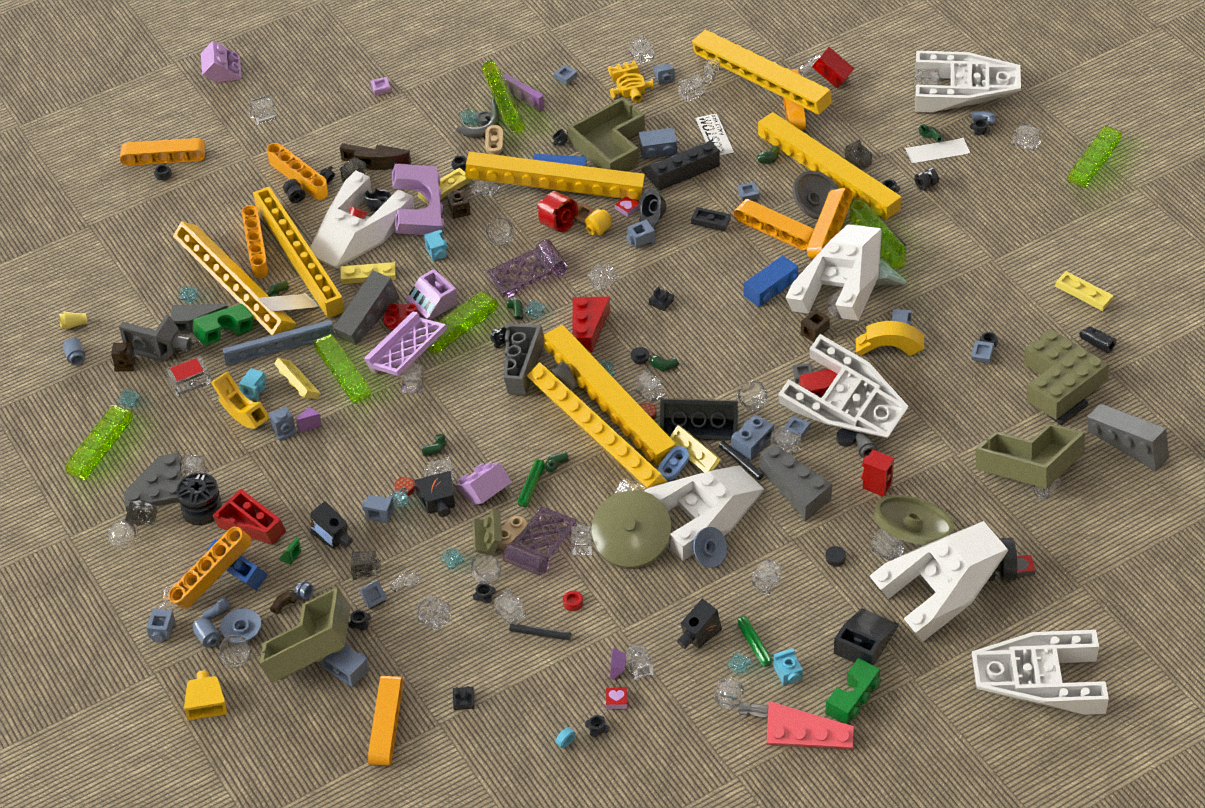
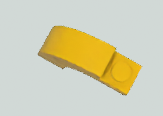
[856,321,925,356]
[210,372,270,429]

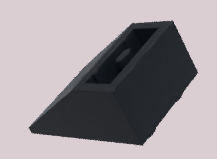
[833,608,899,666]

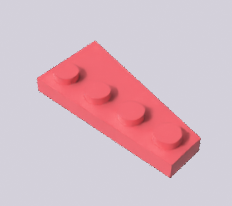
[767,701,854,749]

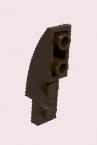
[340,143,411,170]

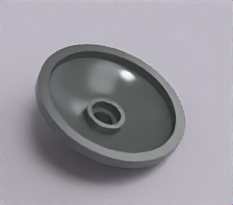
[792,171,839,220]

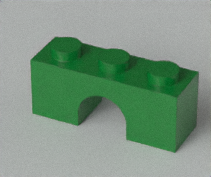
[193,304,254,346]
[825,658,881,724]

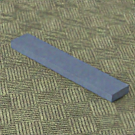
[222,320,335,366]

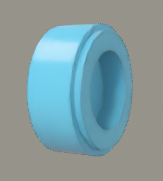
[555,727,576,748]

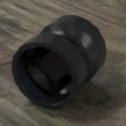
[914,167,939,190]
[283,179,306,203]

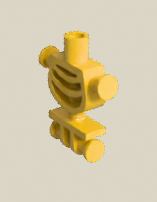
[608,60,654,103]

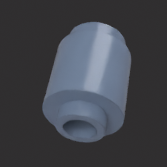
[62,338,85,366]
[193,617,221,647]

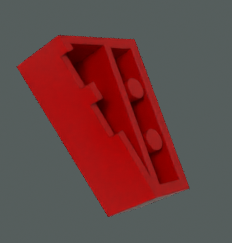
[572,296,610,353]
[212,489,286,545]

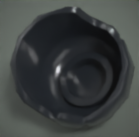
[364,189,392,211]

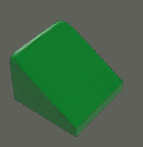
[279,537,301,565]

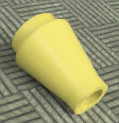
[59,312,87,330]

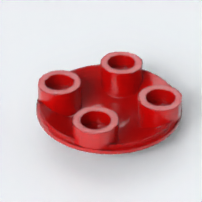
[383,303,420,330]

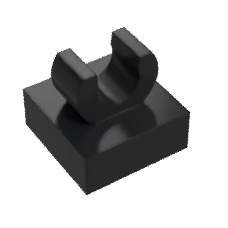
[649,286,674,311]
[453,686,475,710]

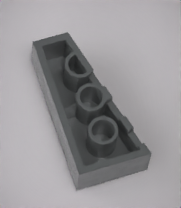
[333,270,399,345]
[504,323,544,395]
[1087,404,1169,472]
[760,443,832,521]

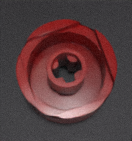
[537,191,579,233]

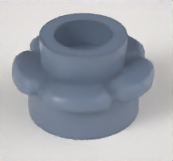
[295,581,314,600]

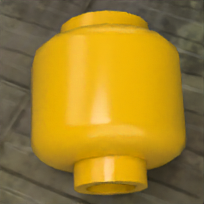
[585,209,612,236]

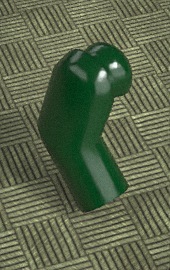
[919,124,943,143]
[757,146,780,163]
[267,281,289,297]
[507,297,523,320]
[650,356,679,371]
[422,434,447,456]
[545,451,569,472]

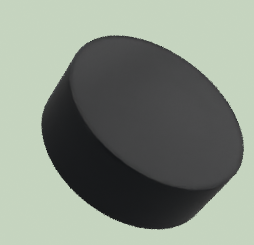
[836,428,856,447]
[825,546,846,566]

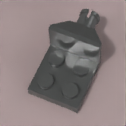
[119,315,193,362]

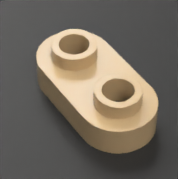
[485,125,503,155]
[498,516,527,549]

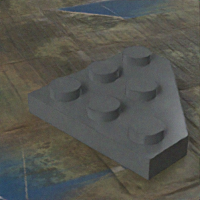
[124,453,182,512]

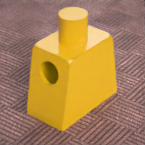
[184,670,228,721]

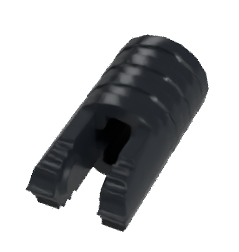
[1079,326,1116,353]

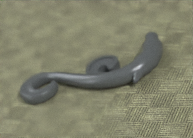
[456,92,513,138]

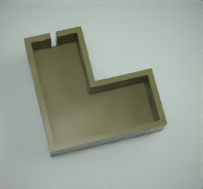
[568,97,645,171]
[1024,329,1109,420]
[976,423,1085,489]
[260,587,350,682]

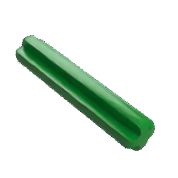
[518,459,545,507]
[737,616,772,667]

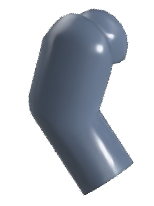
[972,111,997,125]
[202,598,230,620]

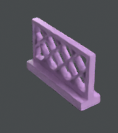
[364,312,447,376]

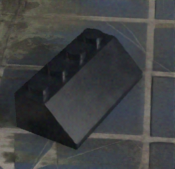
[641,140,720,191]
[660,398,738,440]

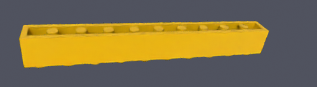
[692,30,833,115]
[758,112,901,220]
[465,151,645,201]
[253,187,344,318]
[173,221,297,335]
[543,324,676,466]
[527,363,668,489]

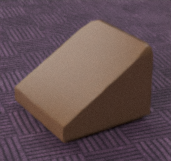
[574,202,595,225]

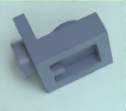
[653,63,675,84]

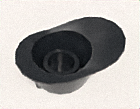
[639,188,667,228]

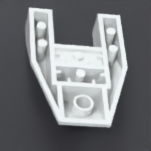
[915,51,1021,112]
[310,171,414,269]
[786,225,882,321]
[778,334,908,438]
[645,465,764,561]
[870,521,1008,642]
[972,630,1109,715]

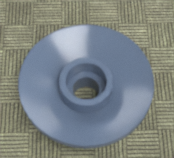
[693,527,727,568]
[220,608,262,643]

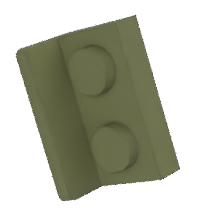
[473,509,502,556]

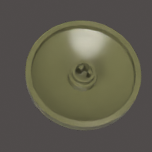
[591,490,672,569]
[874,495,954,545]

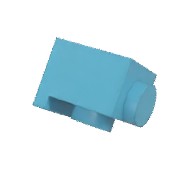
[424,230,448,261]
[239,368,267,402]
[773,648,803,686]

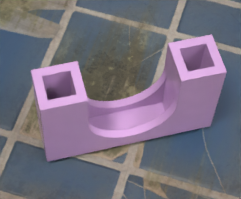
[392,164,444,235]

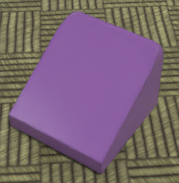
[296,407,322,432]
[610,648,626,680]

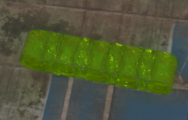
[482,61,525,133]
[1068,125,1122,188]
[850,200,906,268]
[420,291,498,354]
[313,333,371,403]
[65,404,133,480]

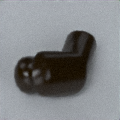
[270,590,299,614]

